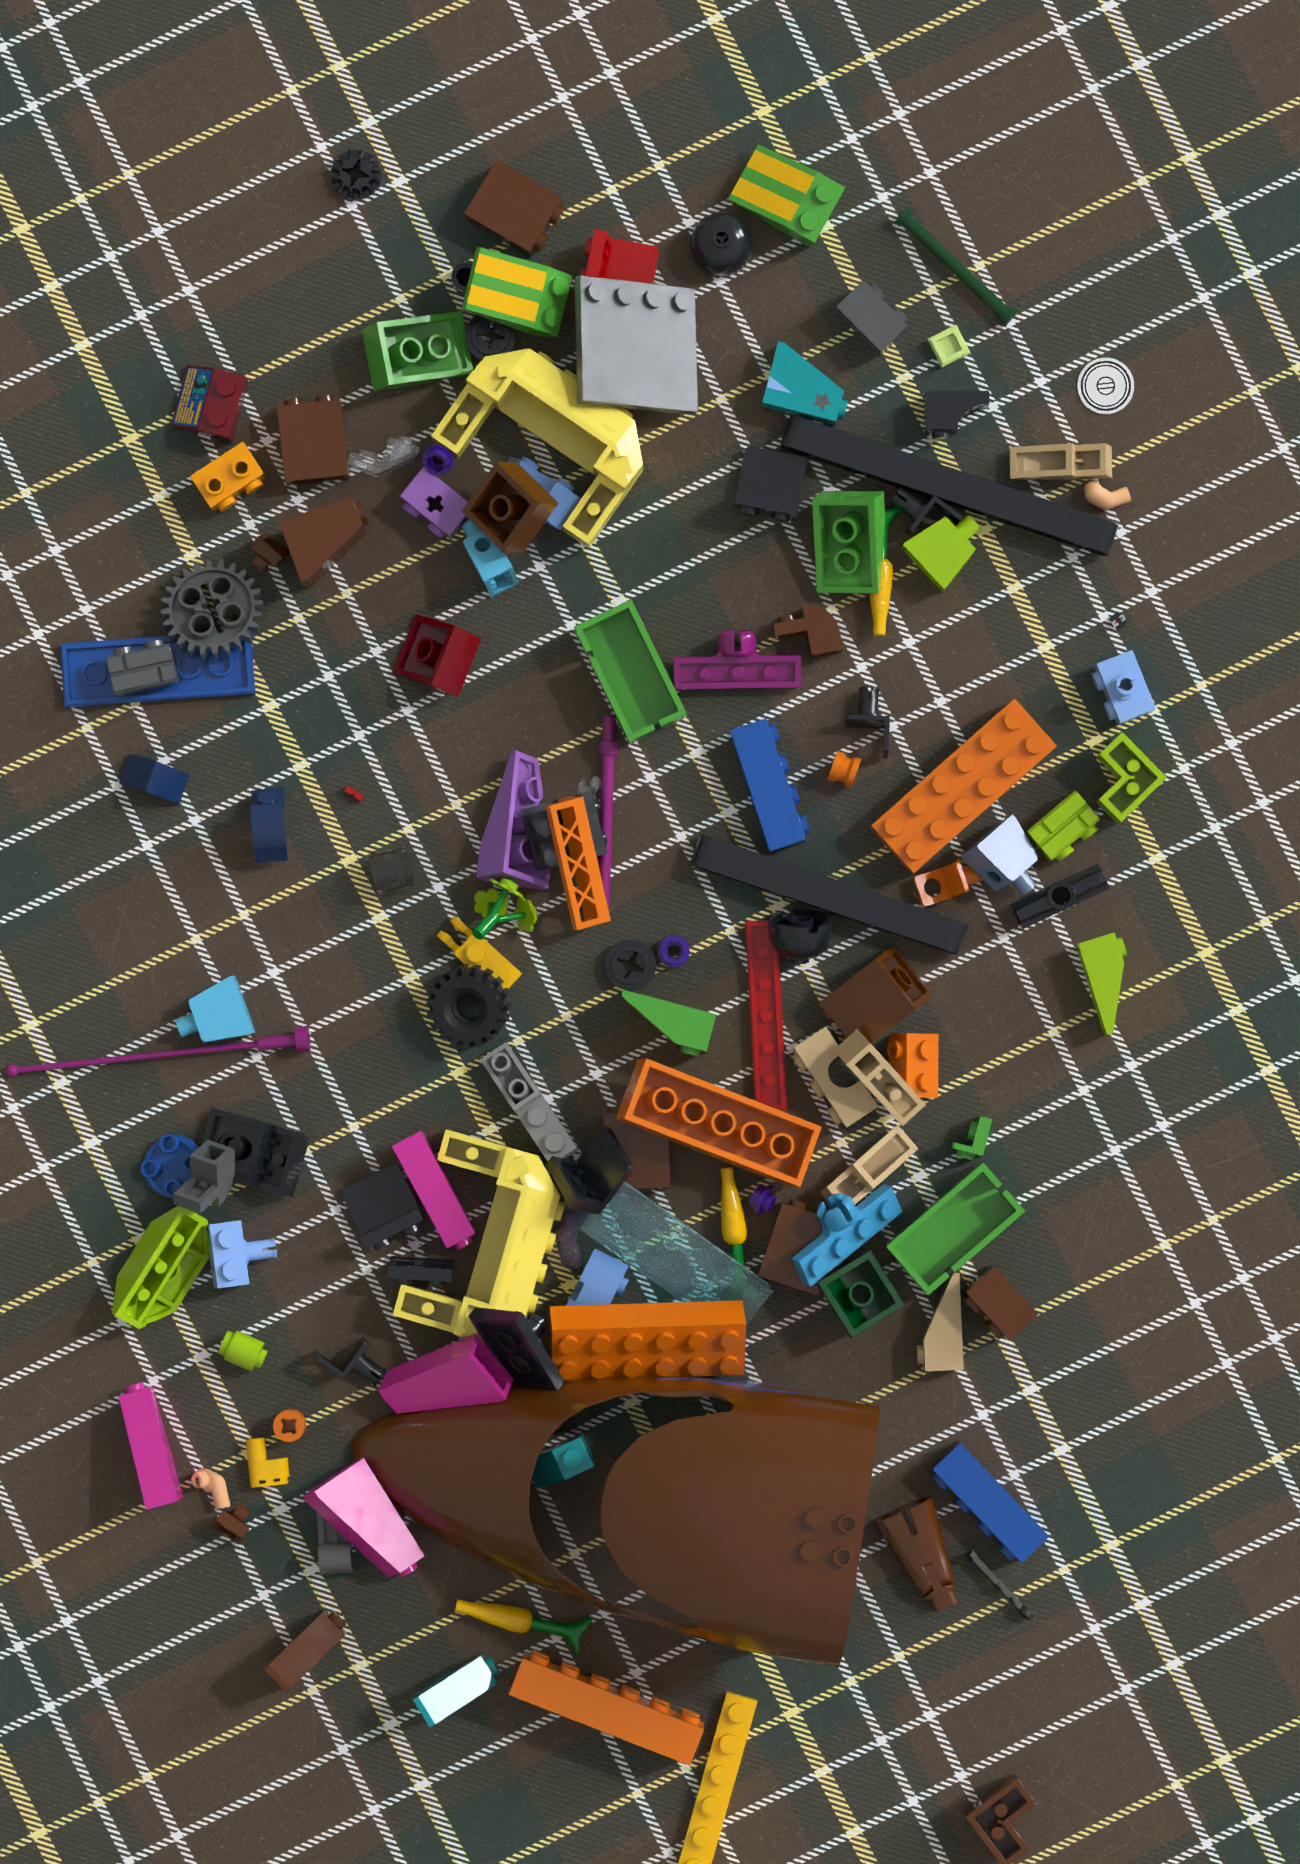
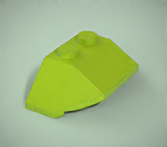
[112,1206,210,1329]

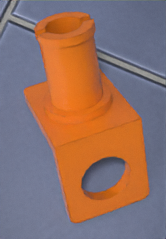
[913,861,983,907]

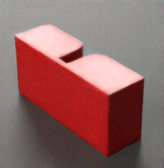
[344,786,364,802]

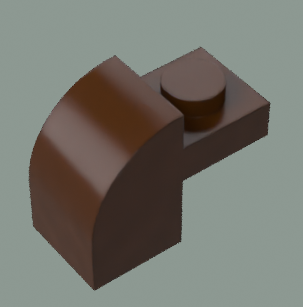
[772,605,843,658]

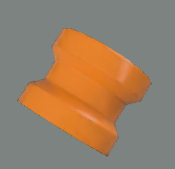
[827,750,861,788]
[273,1409,307,1442]

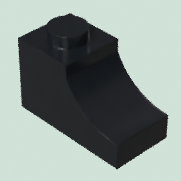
[924,391,990,439]

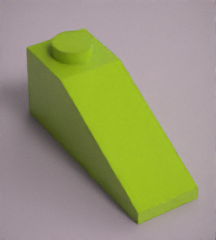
[1075,932,1127,1036]

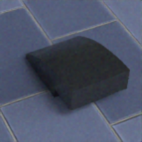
[201,1108,311,1197]

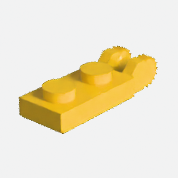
[437,916,522,989]

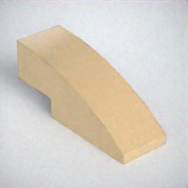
[1010,443,1112,480]
[820,1125,918,1205]

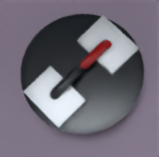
[1111,613,1126,629]

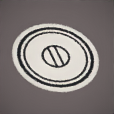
[1077,358,1134,414]

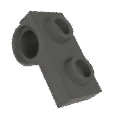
[316,1511,354,1574]

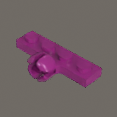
[674,629,801,689]

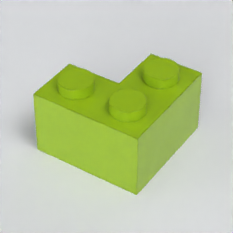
[1096,732,1167,825]

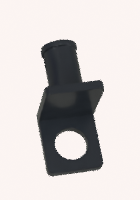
[889,486,963,535]
[845,686,890,759]
[312,1337,387,1386]

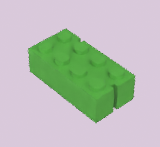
[574,599,687,745]
[885,1162,1025,1295]

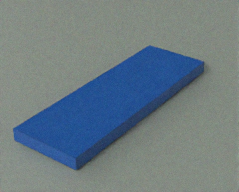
[60,632,256,708]

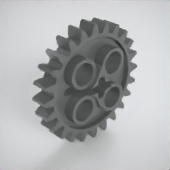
[160,559,265,660]

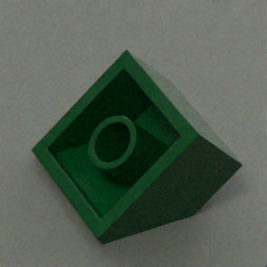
[817,1250,904,1339]

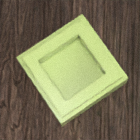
[927,325,971,368]

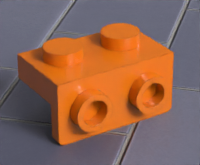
[887,1033,939,1098]

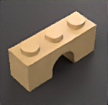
[791,1026,879,1128]

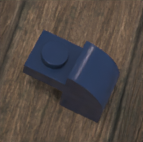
[250,788,288,863]

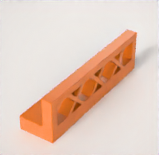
[545,796,611,930]

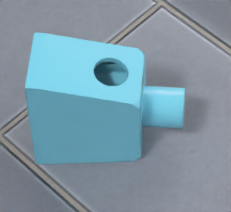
[462,520,519,598]
[175,976,256,1043]

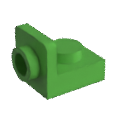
[951,1116,992,1161]

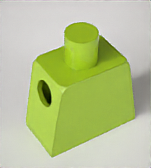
[901,515,980,592]

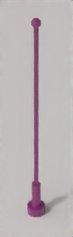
[5,1026,311,1077]

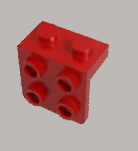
[580,229,659,284]

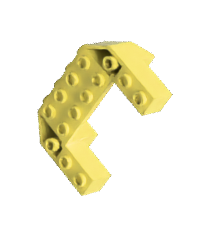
[431,348,643,548]
[393,1129,565,1342]

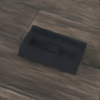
[387,1256,455,1286]

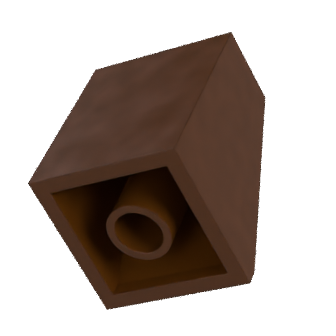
[279,496,369,589]
[819,945,933,1043]

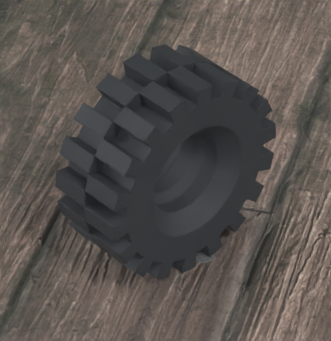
[426,964,511,1049]

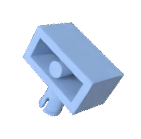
[1092,650,1156,726]
[207,1220,277,1288]

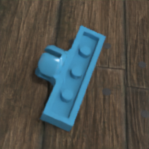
[791,1184,903,1287]

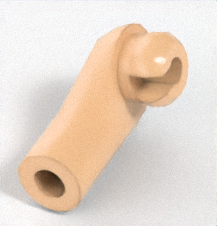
[1084,481,1131,510]
[191,1468,231,1509]

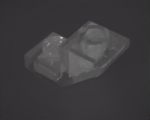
[347,435,421,478]

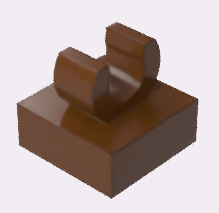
[250,533,290,572]
[213,1504,250,1545]

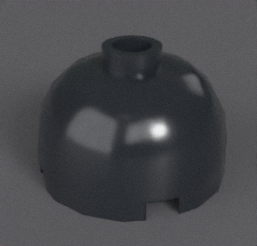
[690,212,753,277]
[769,909,833,964]

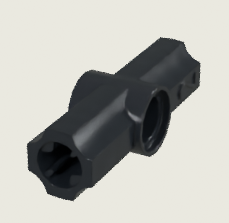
[1011,864,1110,929]

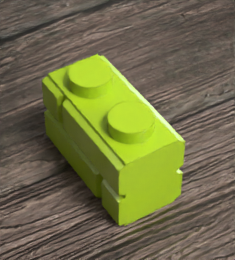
[1025,790,1100,862]

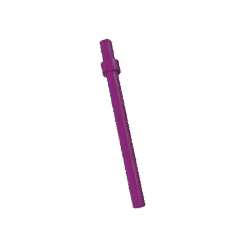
[598,716,618,907]

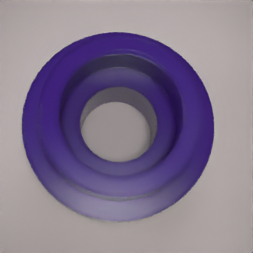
[423,444,455,475]
[658,935,690,967]
[749,1184,777,1215]

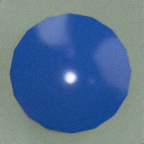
[141,1134,198,1198]

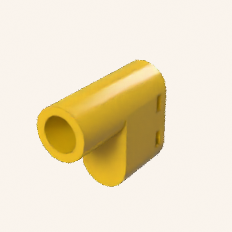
[246,1437,290,1488]

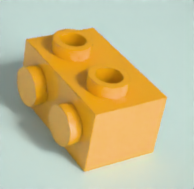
[190,442,266,512]

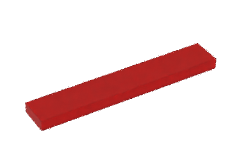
[745,920,787,1111]

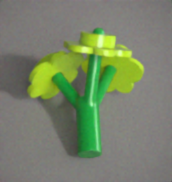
[472,877,537,940]

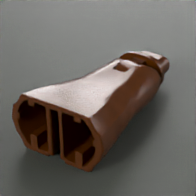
[873,1496,958,1612]

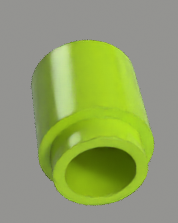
[218,1330,268,1372]

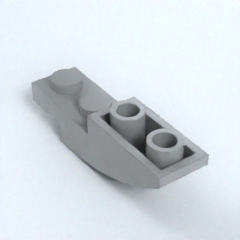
[480,1042,579,1161]

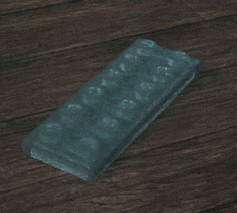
[580,1182,774,1326]

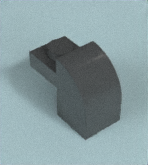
[173,1140,235,1214]

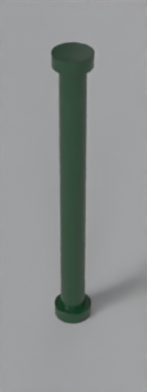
[895,208,1018,326]

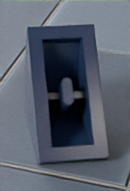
[119,754,190,804]

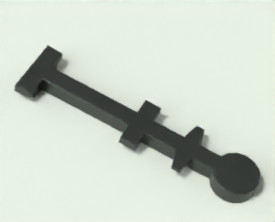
[964,1550,1034,1621]

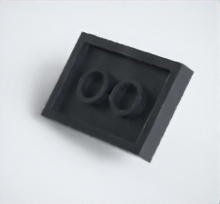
[468,1307,564,1391]

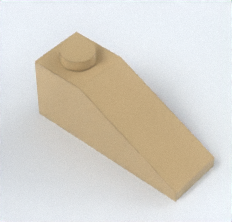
[833,1029,926,1126]
[917,1272,964,1371]

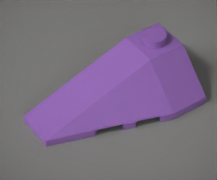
[476,750,550,890]

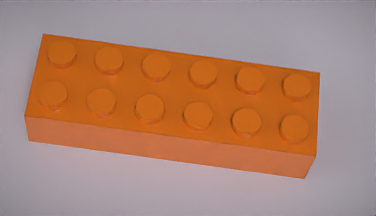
[870,698,1057,875]
[615,1058,822,1187]
[549,1300,746,1380]
[509,1649,704,1766]

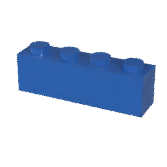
[730,718,810,853]
[931,1441,1049,1563]

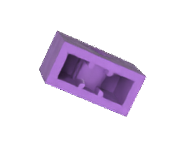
[400,467,468,540]

